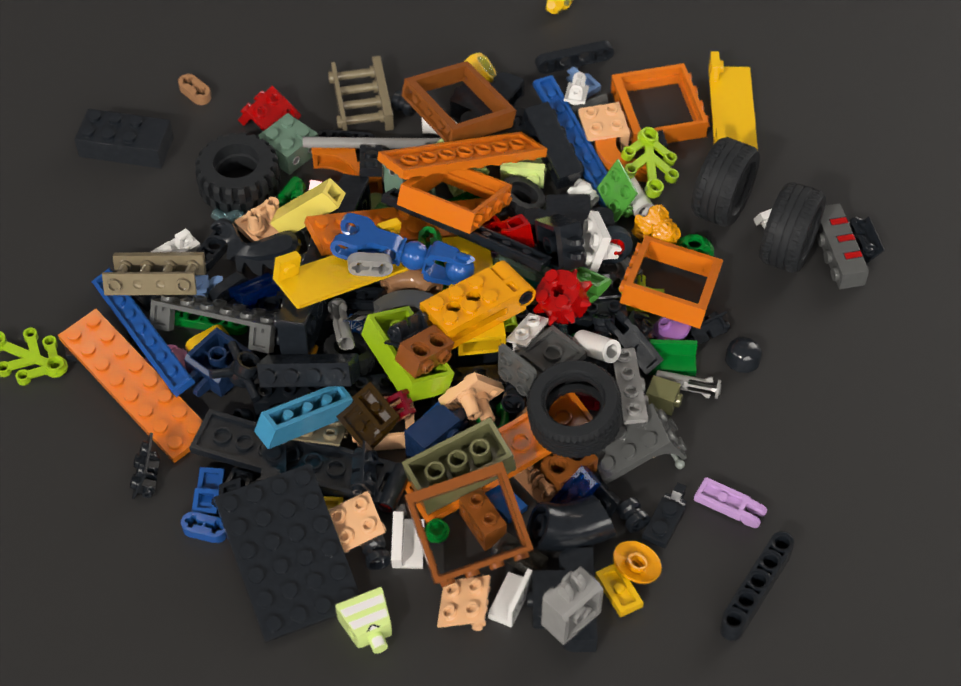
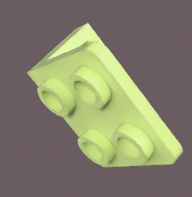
[500,158,547,188]

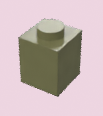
[646,375,683,416]

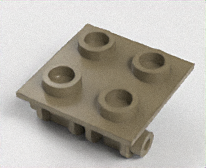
[292,421,348,446]

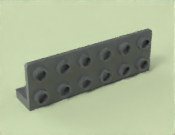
[150,295,279,354]

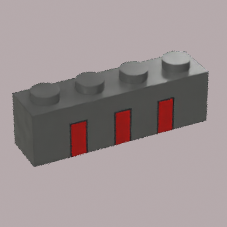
[817,203,869,289]

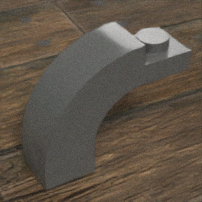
[364,290,434,324]

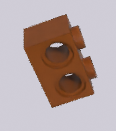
[395,325,454,378]
[540,454,598,497]
[459,487,507,551]

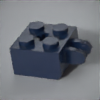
[184,327,251,397]
[404,405,469,459]

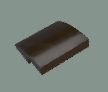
[336,382,400,449]

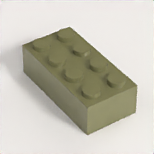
[401,417,516,515]

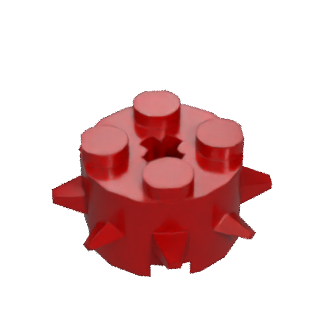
[533,269,593,326]

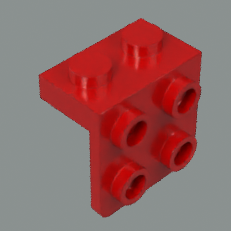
[238,86,301,131]

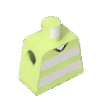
[335,587,392,654]

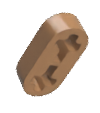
[178,74,211,105]

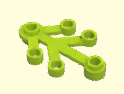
[621,127,679,198]
[0,327,68,386]

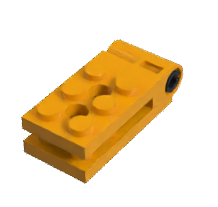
[420,260,536,349]

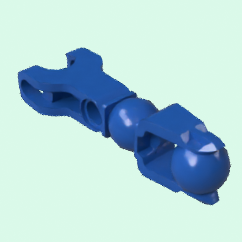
[330,213,475,286]

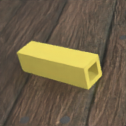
[270,178,346,233]

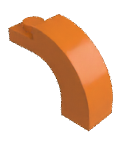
[594,137,648,182]

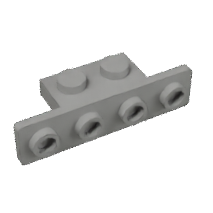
[613,348,649,424]

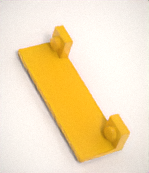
[708,51,758,150]
[273,217,409,309]

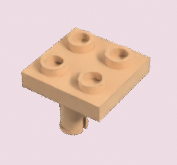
[234,197,279,243]
[438,372,505,422]

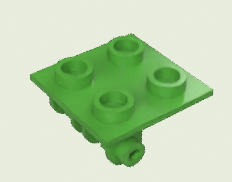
[597,159,638,222]

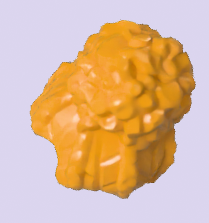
[632,204,681,245]

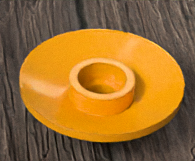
[613,541,662,584]

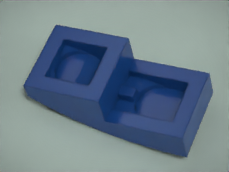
[192,467,226,515]

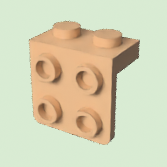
[578,102,632,151]

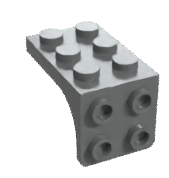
[498,325,587,397]
[595,403,687,484]

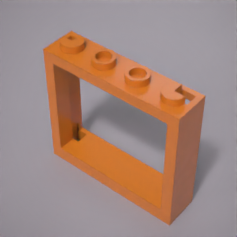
[611,63,710,145]
[397,168,512,234]
[619,235,723,329]

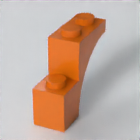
[311,148,383,194]

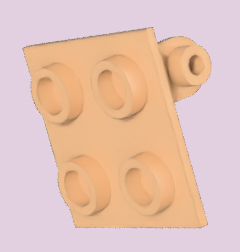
[328,491,387,553]
[437,575,491,631]

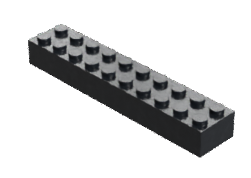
[274,174,372,355]

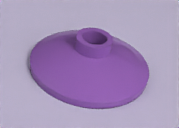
[653,317,691,340]

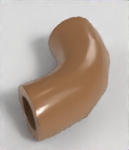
[379,269,443,295]

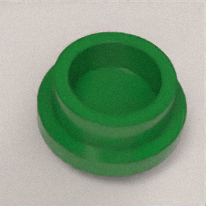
[424,519,450,543]

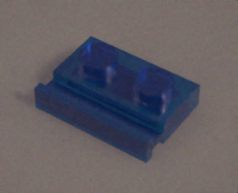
[228,273,281,305]

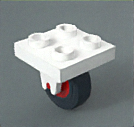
[582,211,633,273]

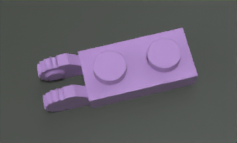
[694,477,767,528]

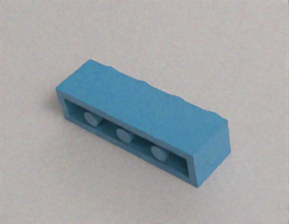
[254,386,353,449]

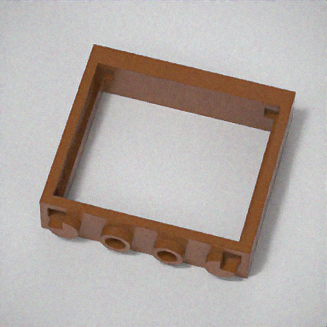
[402,61,516,142]
[404,461,533,587]

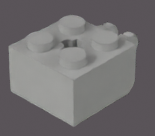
[541,567,603,645]

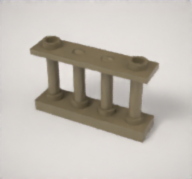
[328,56,394,131]
[102,252,206,295]

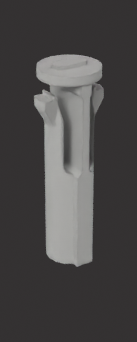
[328,298,355,350]
[656,370,722,399]

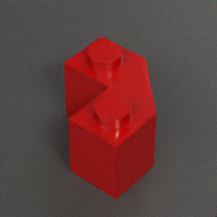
[482,213,535,253]

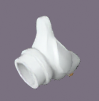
[567,178,599,208]

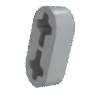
[347,252,393,277]

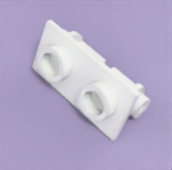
[564,72,589,105]
[506,313,549,353]

